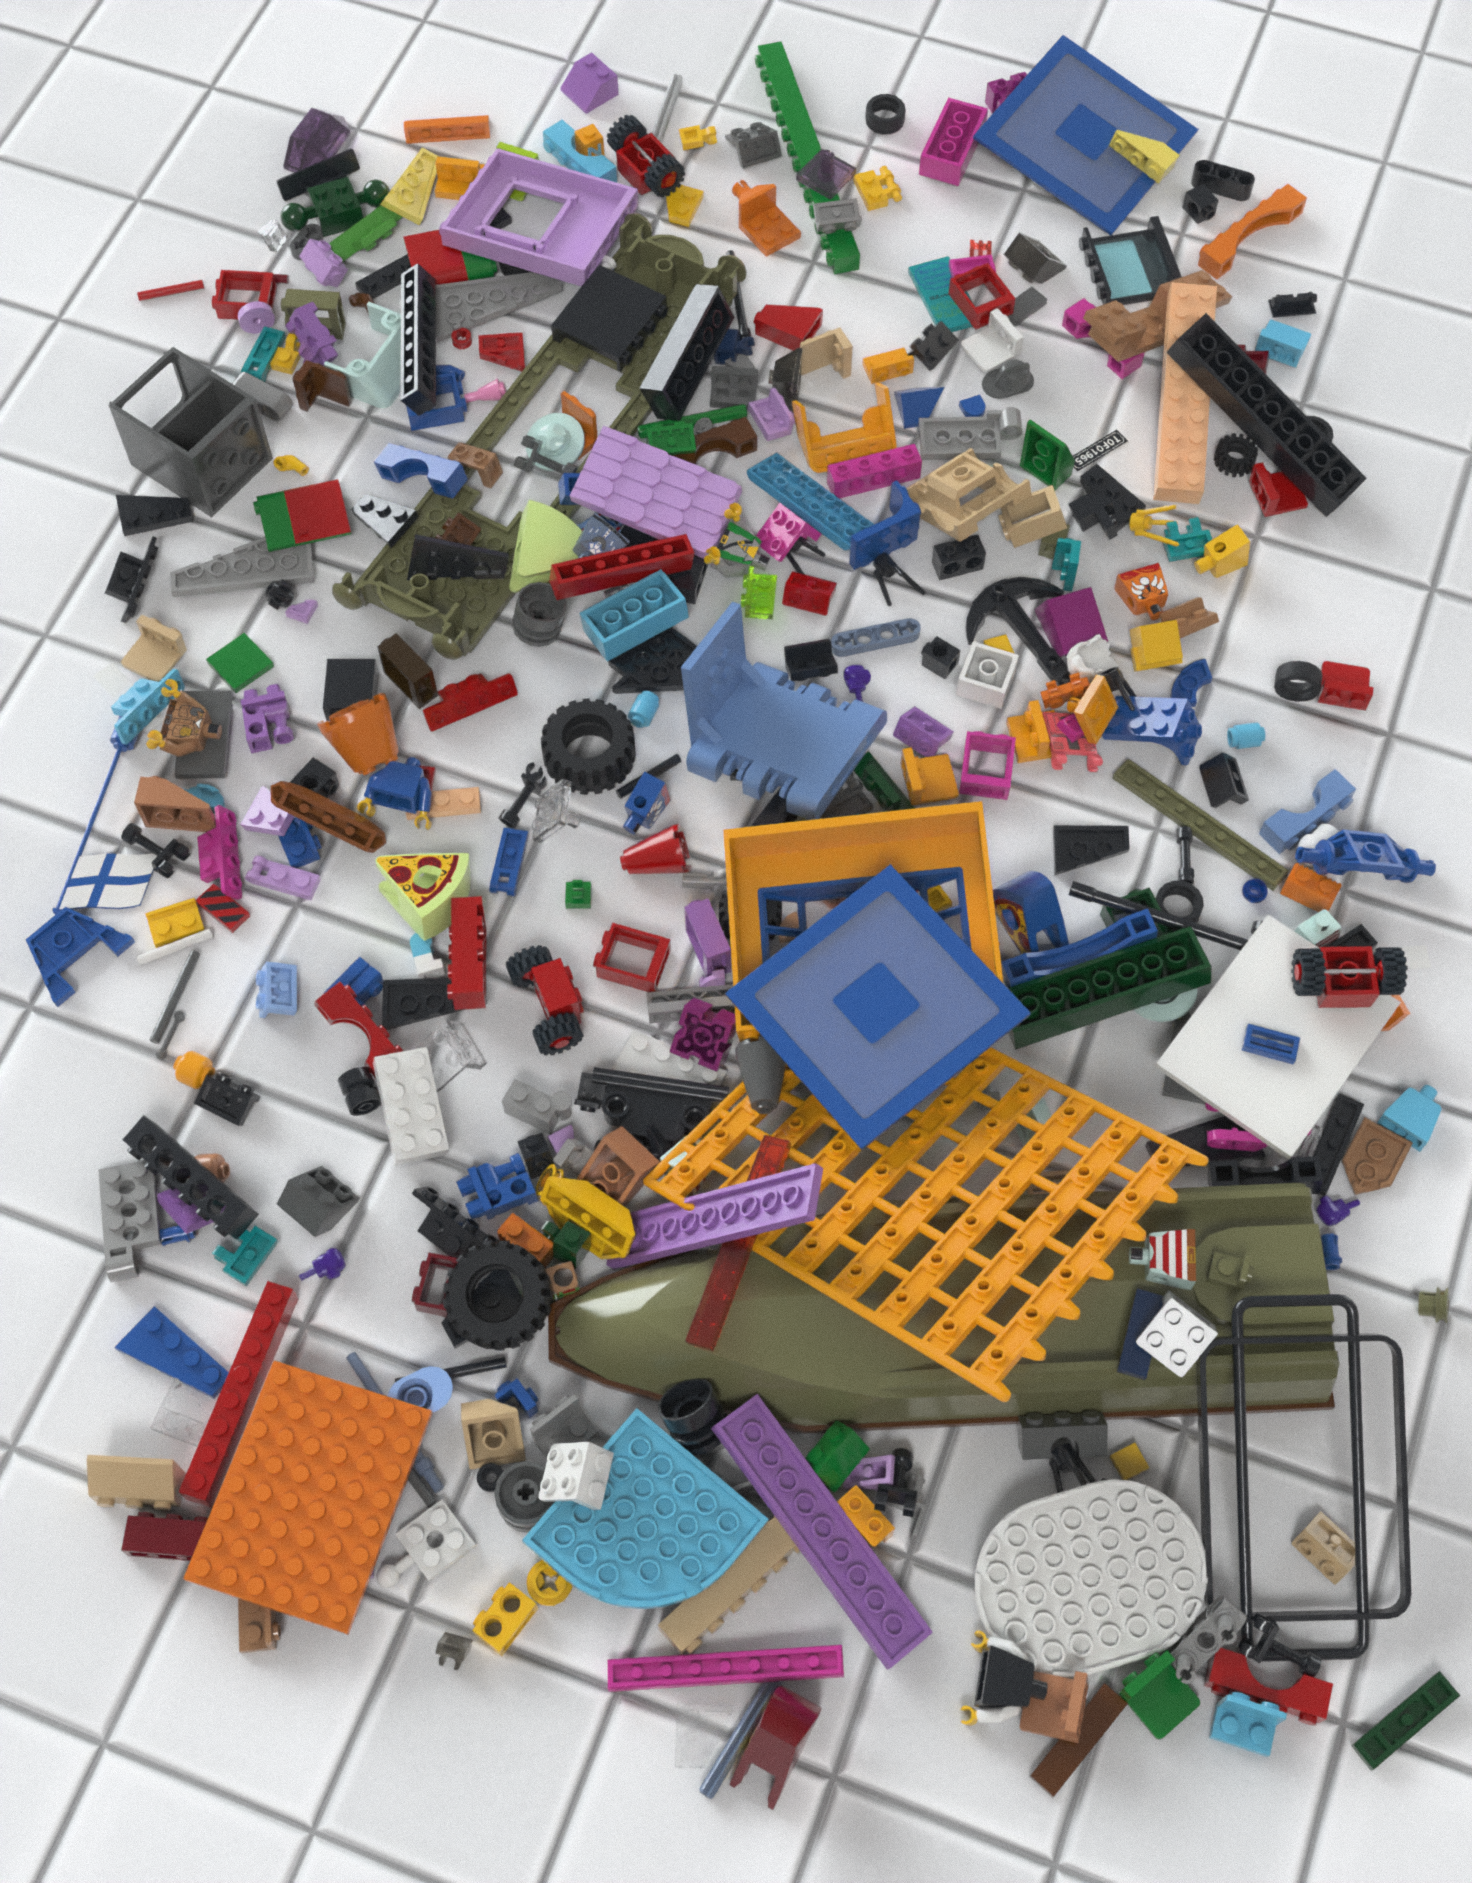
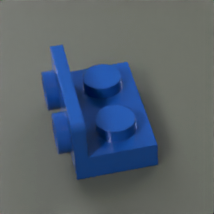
[278,817,322,868]

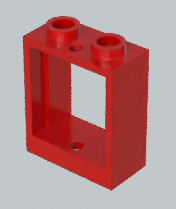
[948,263,1016,330]
[212,270,277,320]
[593,922,671,992]

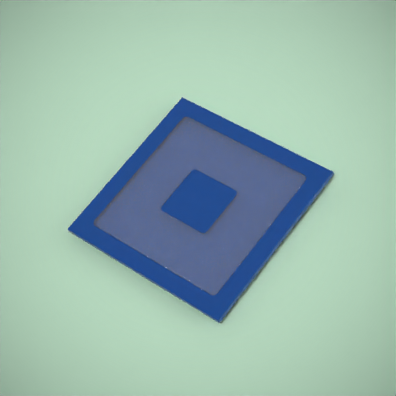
[973,35,1199,235]
[725,864,1031,1150]

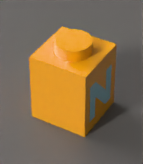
[574,124,604,156]

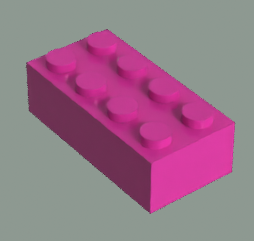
[919,97,988,186]

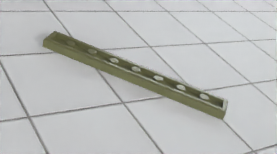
[1112,759,1289,891]

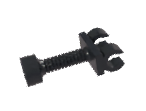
[498,762,547,829]
[121,823,190,878]
[874,1448,918,1518]
[1237,1613,1321,1677]

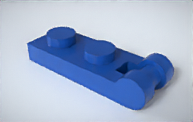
[489,828,529,896]

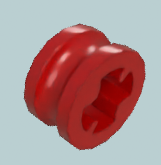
[451,327,472,350]

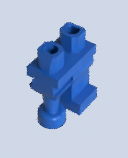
[456,1153,538,1220]

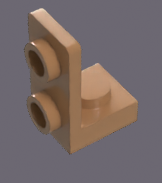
[448,442,503,488]

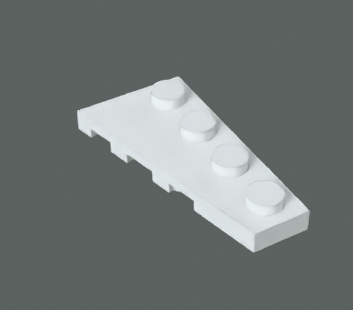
[611,1029,727,1086]

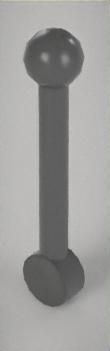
[156,1011,185,1060]

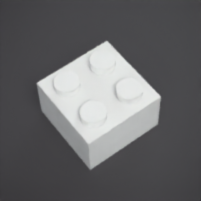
[956,641,1019,709]

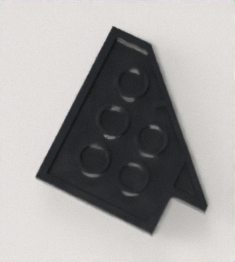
[608,627,697,694]

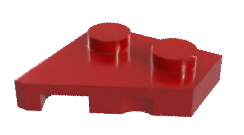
[478,332,525,372]

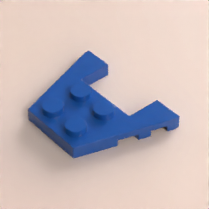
[26,907,135,1007]

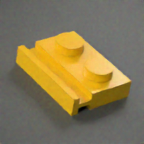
[145,898,205,948]

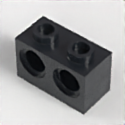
[932,535,986,581]

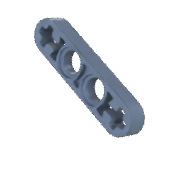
[831,618,921,657]

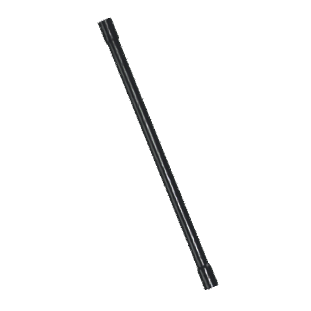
[1068,881,1248,951]

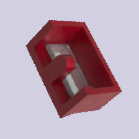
[412,1252,458,1318]

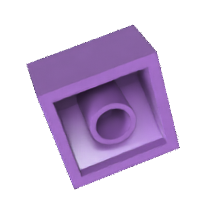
[560,52,619,114]

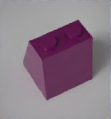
[1034,587,1108,660]

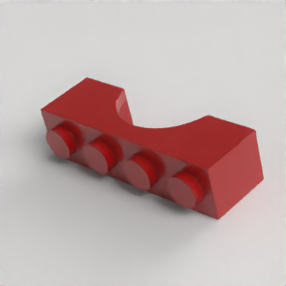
[314,982,403,1079]
[1204,1648,1333,1726]

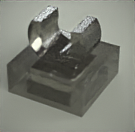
[435,1632,473,1670]

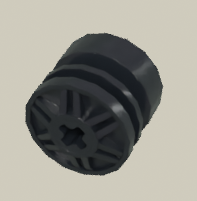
[658,1378,728,1456]

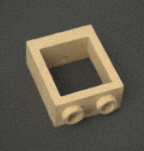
[998,485,1067,548]

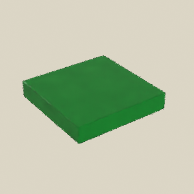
[206,633,274,693]

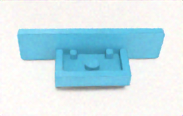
[111,669,185,745]

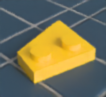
[666,185,704,227]

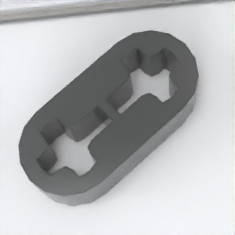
[290,224,323,260]

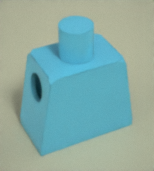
[1377,1085,1442,1152]

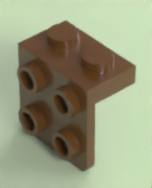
[293,360,352,412]

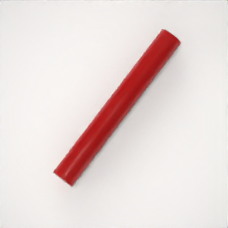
[137,280,204,301]

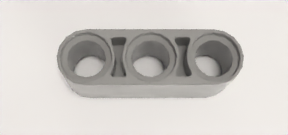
[232,372,293,421]

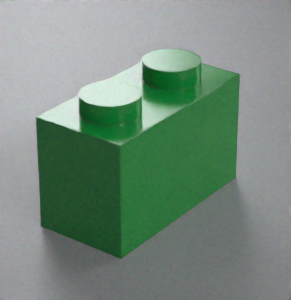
[805,1420,870,1493]

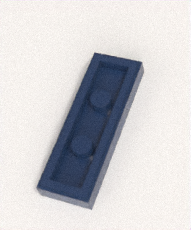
[1117,1288,1164,1380]

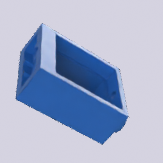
[406,372,467,431]

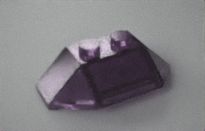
[283,107,351,172]

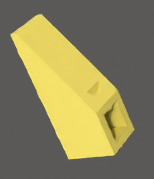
[1109,130,1180,184]

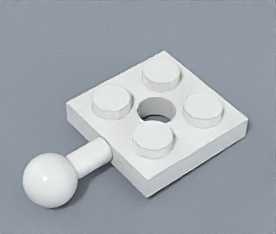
[376,1499,476,1588]

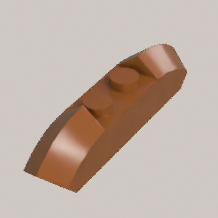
[271,781,386,853]

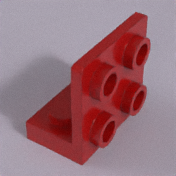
[1249,462,1308,517]

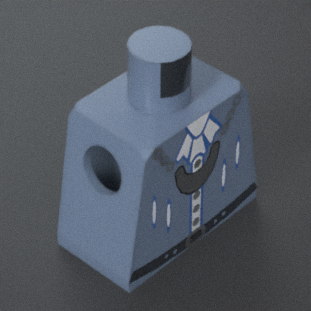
[572,512,630,558]

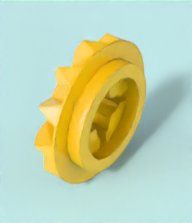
[526,1560,572,1607]

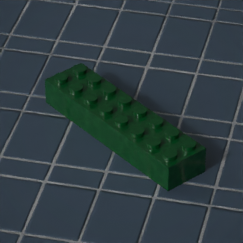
[1008,926,1212,1050]

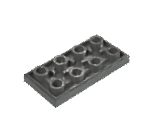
[174,690,233,779]

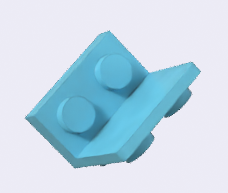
[1255,320,1311,368]
[1209,1692,1287,1757]

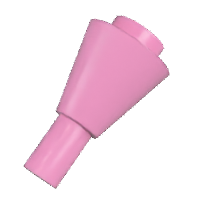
[464,378,506,403]

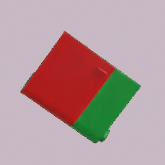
[403,230,497,285]
[253,479,352,552]

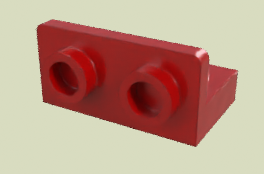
[782,571,837,616]

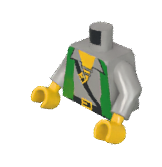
[704,503,770,578]

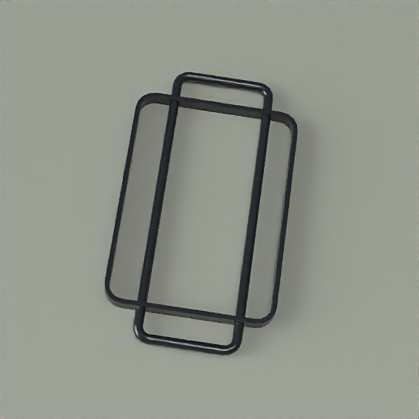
[1196,1294,1412,1662]

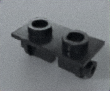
[1268,291,1317,318]

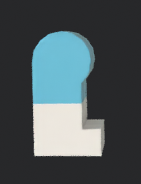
[410,933,446,979]

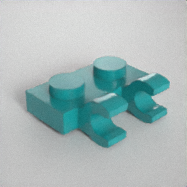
[1163,517,1212,562]
[212,1226,278,1287]

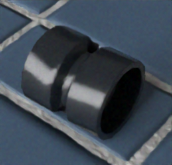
[337,1067,381,1116]

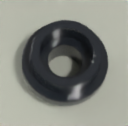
[477,1463,503,1492]

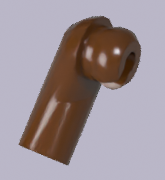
[349,292,375,315]

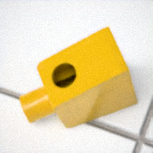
[1194,524,1250,578]

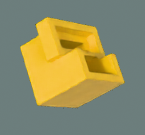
[1129,620,1183,672]

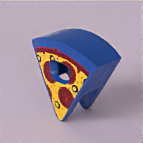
[993,870,1069,954]

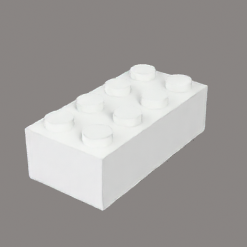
[373,1047,449,1166]

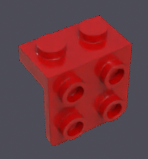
[1318,661,1374,711]

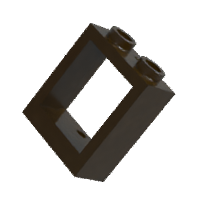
[377,633,438,709]

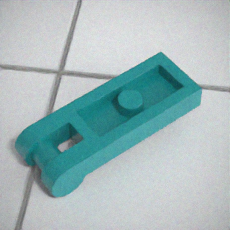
[241,326,286,382]

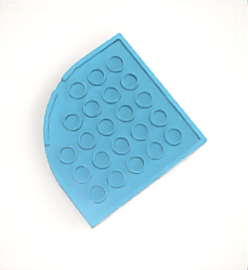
[522,1408,769,1609]

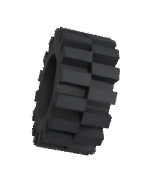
[1214,433,1258,477]

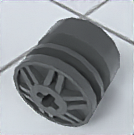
[512,582,567,647]

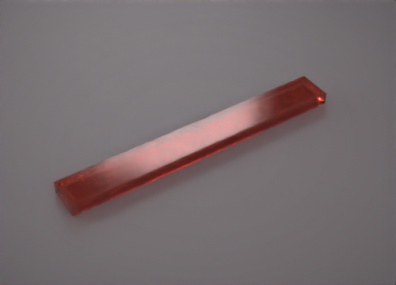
[685,1135,792,1351]

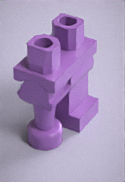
[285,302,338,366]
[240,684,294,754]

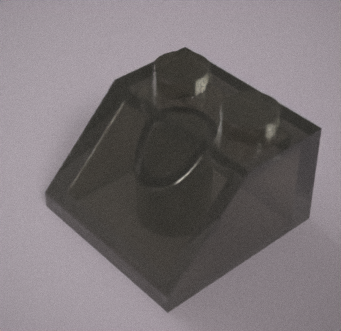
[1003,233,1067,284]

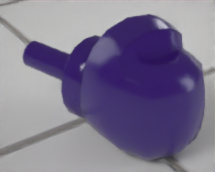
[843,665,871,702]
[1315,1195,1360,1226]
[299,1248,346,1281]

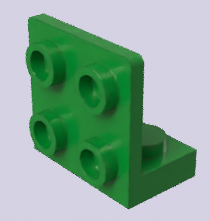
[646,421,696,455]

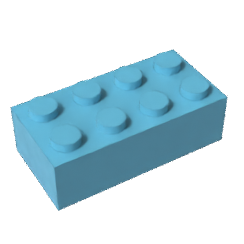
[579,569,689,662]

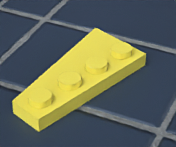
[380,147,439,225]

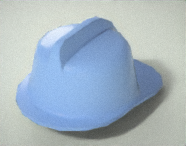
[388,1366,453,1413]

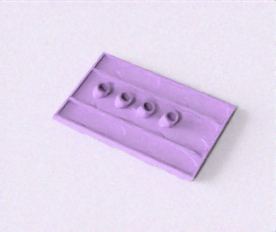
[570,426,742,559]

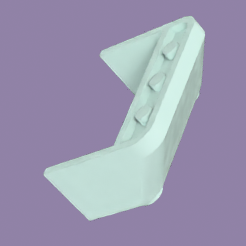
[324,302,401,408]

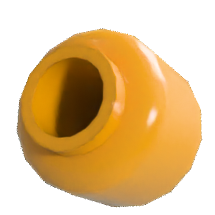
[173,1051,215,1089]

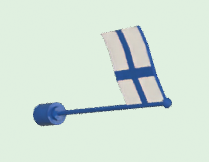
[52,716,157,915]

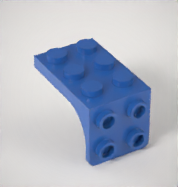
[849,480,921,570]
[1102,696,1202,765]

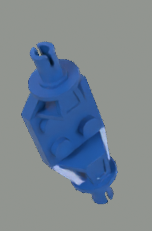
[1295,829,1436,883]

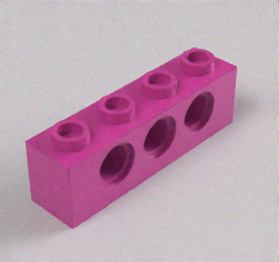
[827,444,922,499]

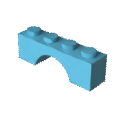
[543,120,617,183]

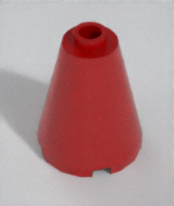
[620,824,691,874]

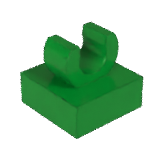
[565,880,591,909]

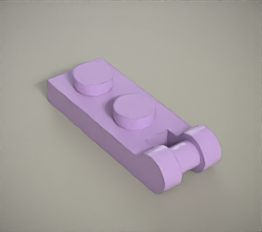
[245,855,321,901]

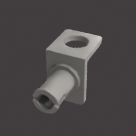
[887,1473,927,1544]

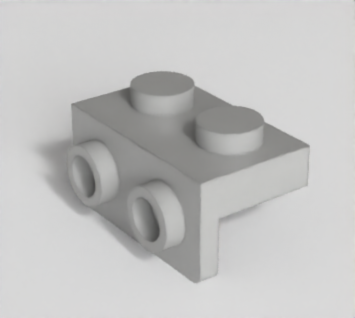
[813,198,862,234]

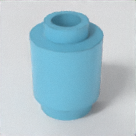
[628,691,659,728]
[1227,722,1266,749]

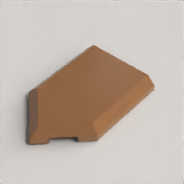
[1342,1117,1413,1195]

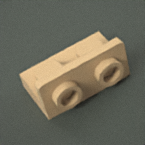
[1291,1511,1355,1585]

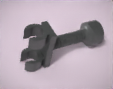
[513,435,577,475]

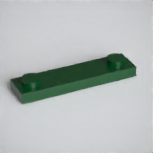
[1351,1671,1461,1771]

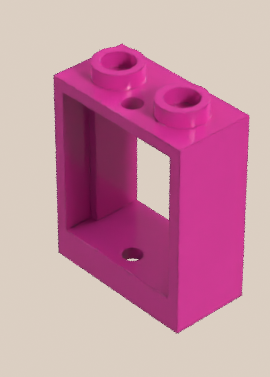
[959,731,1016,800]

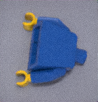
[357,757,432,830]

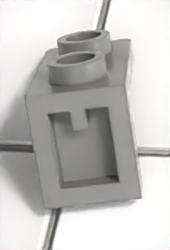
[553,1139,594,1175]

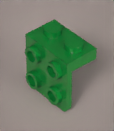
[1118,1650,1200,1740]

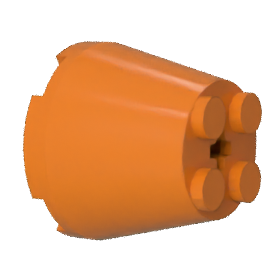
[317,693,399,775]

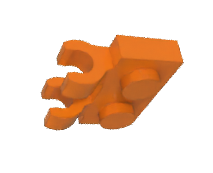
[1040,672,1090,709]

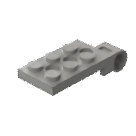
[918,407,1023,460]
[98,1160,162,1283]

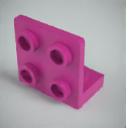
[756,503,822,562]

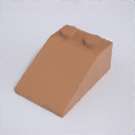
[134,776,216,832]
[576,1126,660,1207]

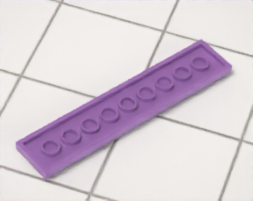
[606,1163,823,1269]
[711,1394,933,1670]

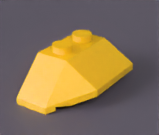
[540,1176,635,1260]

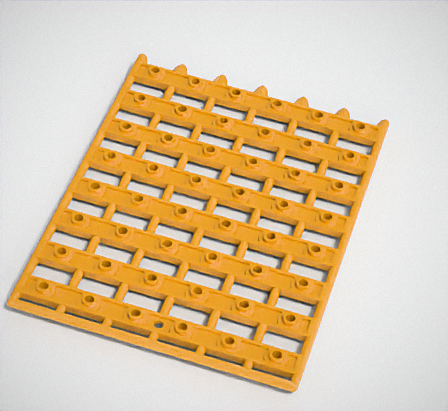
[643,1047,1209,1402]

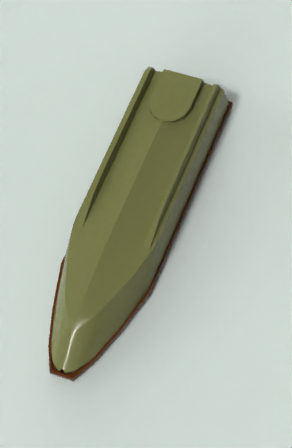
[548,1183,1340,1434]

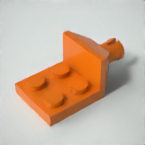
[732,180,801,257]

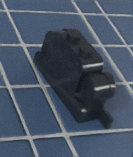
[591,1067,730,1150]

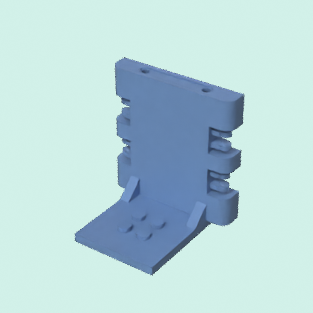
[681,601,887,820]

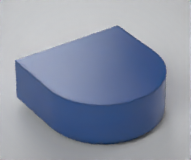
[959,394,986,417]

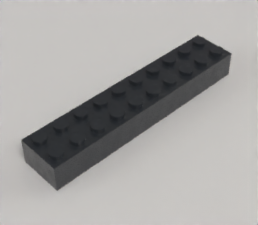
[1166,313,1367,517]

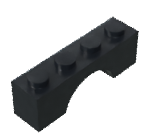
[1207,1156,1323,1194]

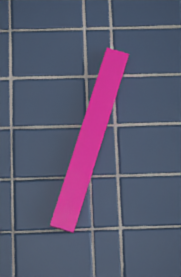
[607,1645,844,1692]

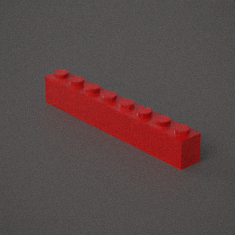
[179,1281,298,1508]

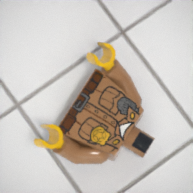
[146,679,222,757]

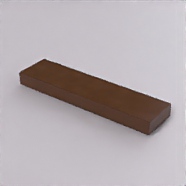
[1029,1683,1128,1798]

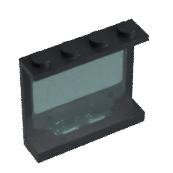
[1079,216,1182,305]

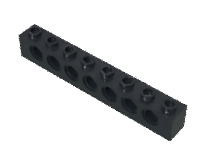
[400,263,436,416]

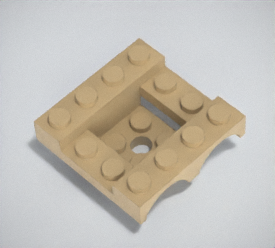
[906,448,1032,542]

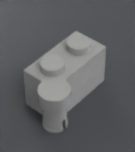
[502,1079,572,1135]

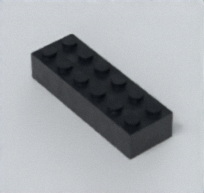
[640,284,735,421]

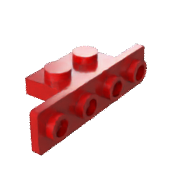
[423,673,518,732]

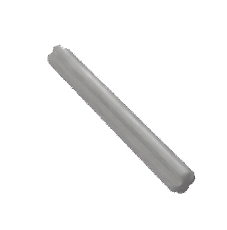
[652,74,683,142]

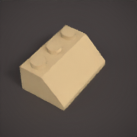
[86,1455,186,1511]

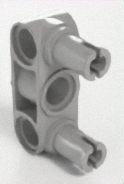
[1166,1595,1247,1684]

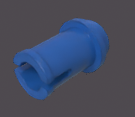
[159,1225,196,1246]
[1320,1233,1343,1270]

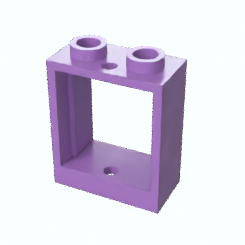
[684,898,731,977]

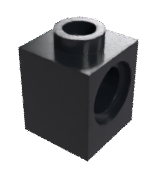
[1182,184,1219,224]
[921,636,961,679]

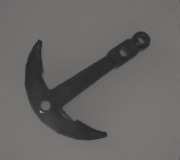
[965,577,1071,686]

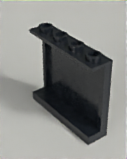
[551,265,668,372]

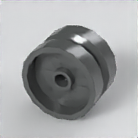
[494,1461,555,1533]

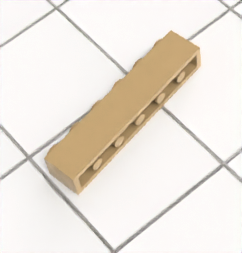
[658,1516,801,1655]

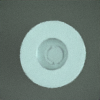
[526,413,585,471]
[1134,988,1197,1022]

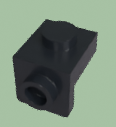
[574,1072,607,1113]
[517,1133,554,1179]

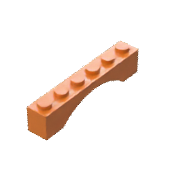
[1198,184,1307,279]

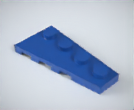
[114,1306,229,1399]

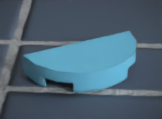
[184,784,225,813]

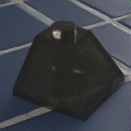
[768,348,802,413]

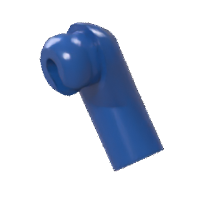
[436,365,465,381]

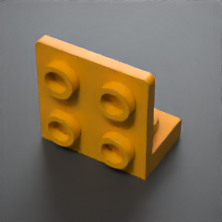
[900,747,959,805]

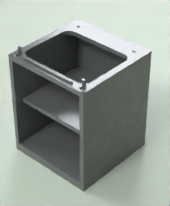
[109,347,273,518]

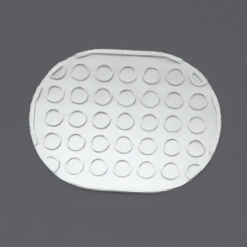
[975,1479,1208,1678]

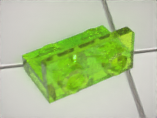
[741,566,777,620]

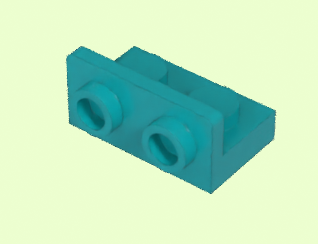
[1052,538,1081,592]

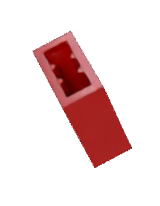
[753,304,823,354]

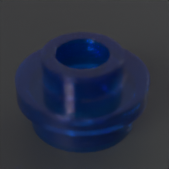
[1242,879,1268,903]

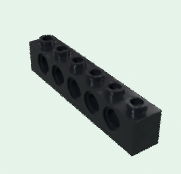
[122,1115,259,1240]

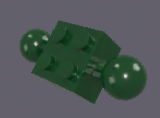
[280,177,390,237]

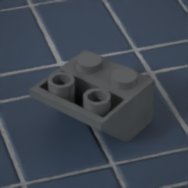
[277,1166,360,1237]

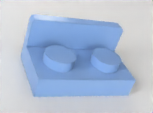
[256,961,297,1018]

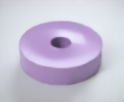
[238,301,275,334]

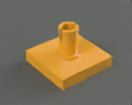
[1067,675,1118,744]

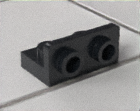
[194,1072,261,1126]

